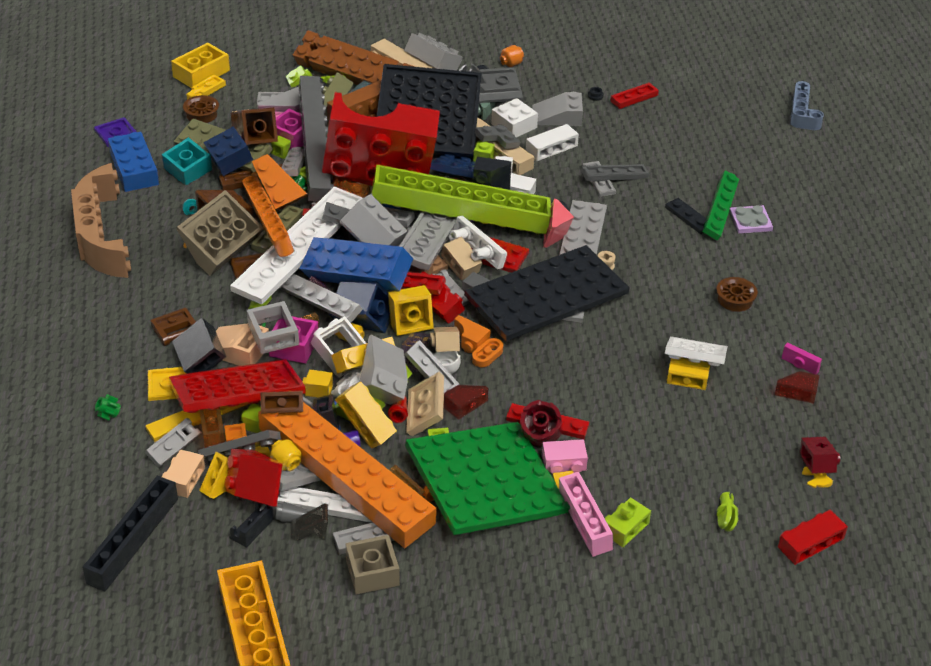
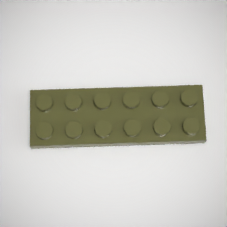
[173,119,273,173]

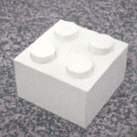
[491,98,538,137]

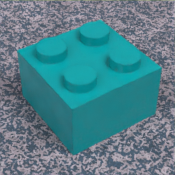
[162,137,212,185]

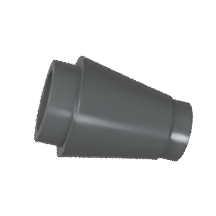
[275,501,307,523]

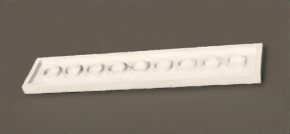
[230,187,363,304]

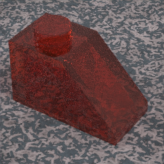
[774,371,820,404]
[443,385,489,420]

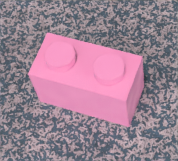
[542,440,588,474]

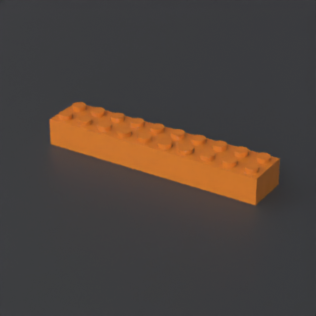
[258,402,436,549]

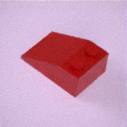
[225,449,283,506]

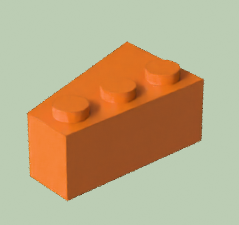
[252,154,307,211]

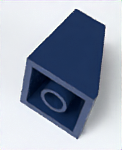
[329,281,390,333]

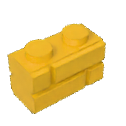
[667,357,710,390]

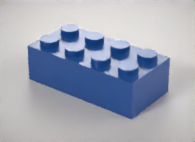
[108,132,159,192]

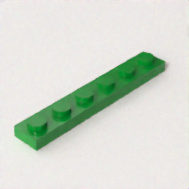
[702,170,739,241]

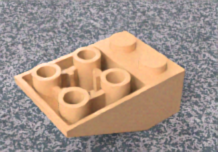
[216,323,269,366]

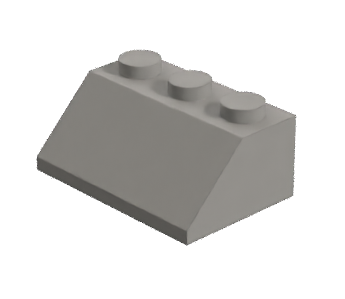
[340,194,408,246]

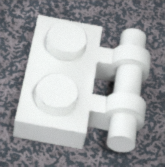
[331,366,363,397]

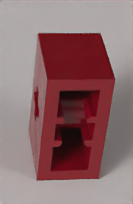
[800,436,840,474]

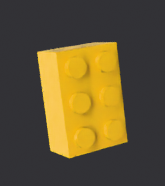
[171,43,230,88]

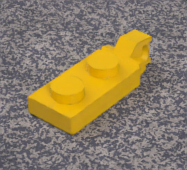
[186,75,226,99]

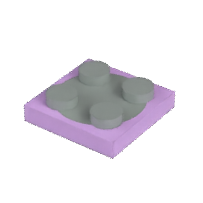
[729,205,773,233]

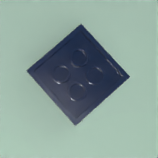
[430,154,475,178]

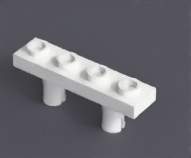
[449,216,507,269]

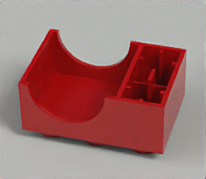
[322,92,440,183]

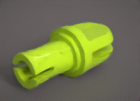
[717,492,738,531]

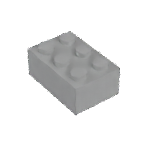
[404,33,463,70]

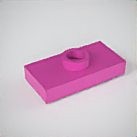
[781,342,822,375]

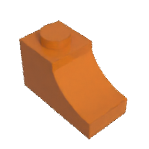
[454,315,490,353]

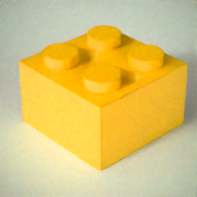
[388,285,434,336]

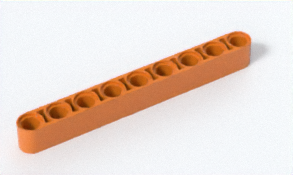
[242,175,294,257]

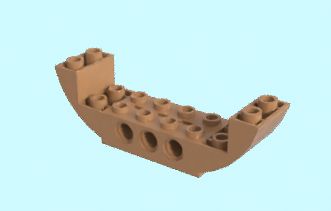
[71,163,131,278]

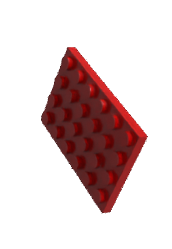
[169,359,306,413]

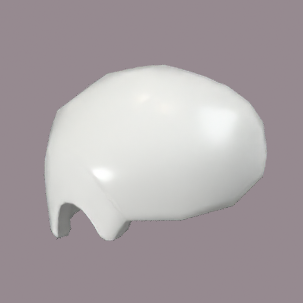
[434,351,461,374]

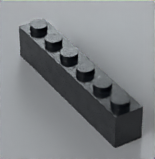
[82,475,178,592]

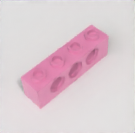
[559,472,613,557]

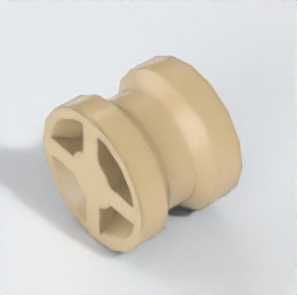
[598,251,615,270]

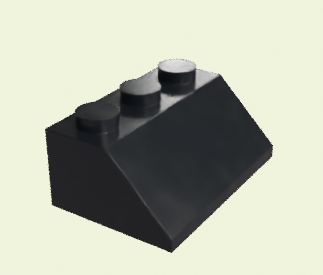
[473,157,512,190]

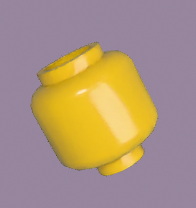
[270,439,302,471]

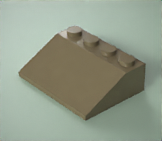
[176,190,264,276]

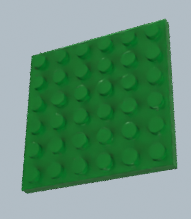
[405,422,571,535]

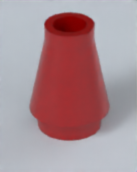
[388,397,408,423]

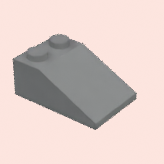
[532,92,583,126]
[359,335,408,405]

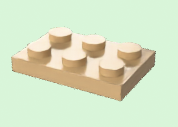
[406,372,444,436]

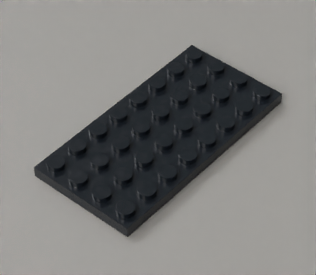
[464,245,630,341]

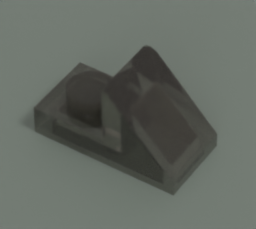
[291,503,328,541]

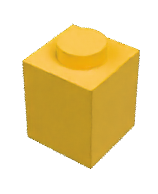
[302,370,333,398]

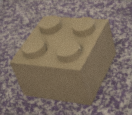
[345,535,400,594]

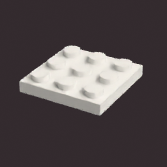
[665,336,728,366]

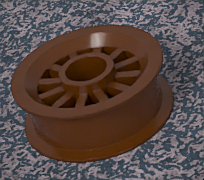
[183,95,219,123]
[716,277,758,312]

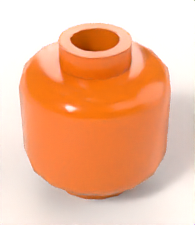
[500,45,524,67]

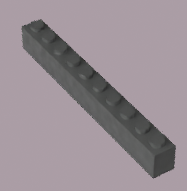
[299,76,334,201]

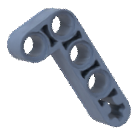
[790,81,824,130]

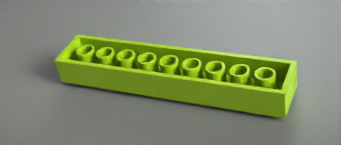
[372,165,551,234]

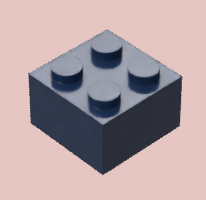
[203,126,253,176]

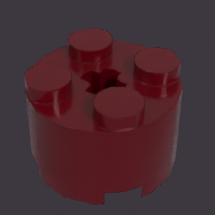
[520,400,562,447]

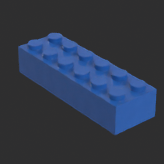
[299,237,414,291]

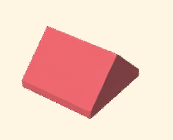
[543,199,574,248]

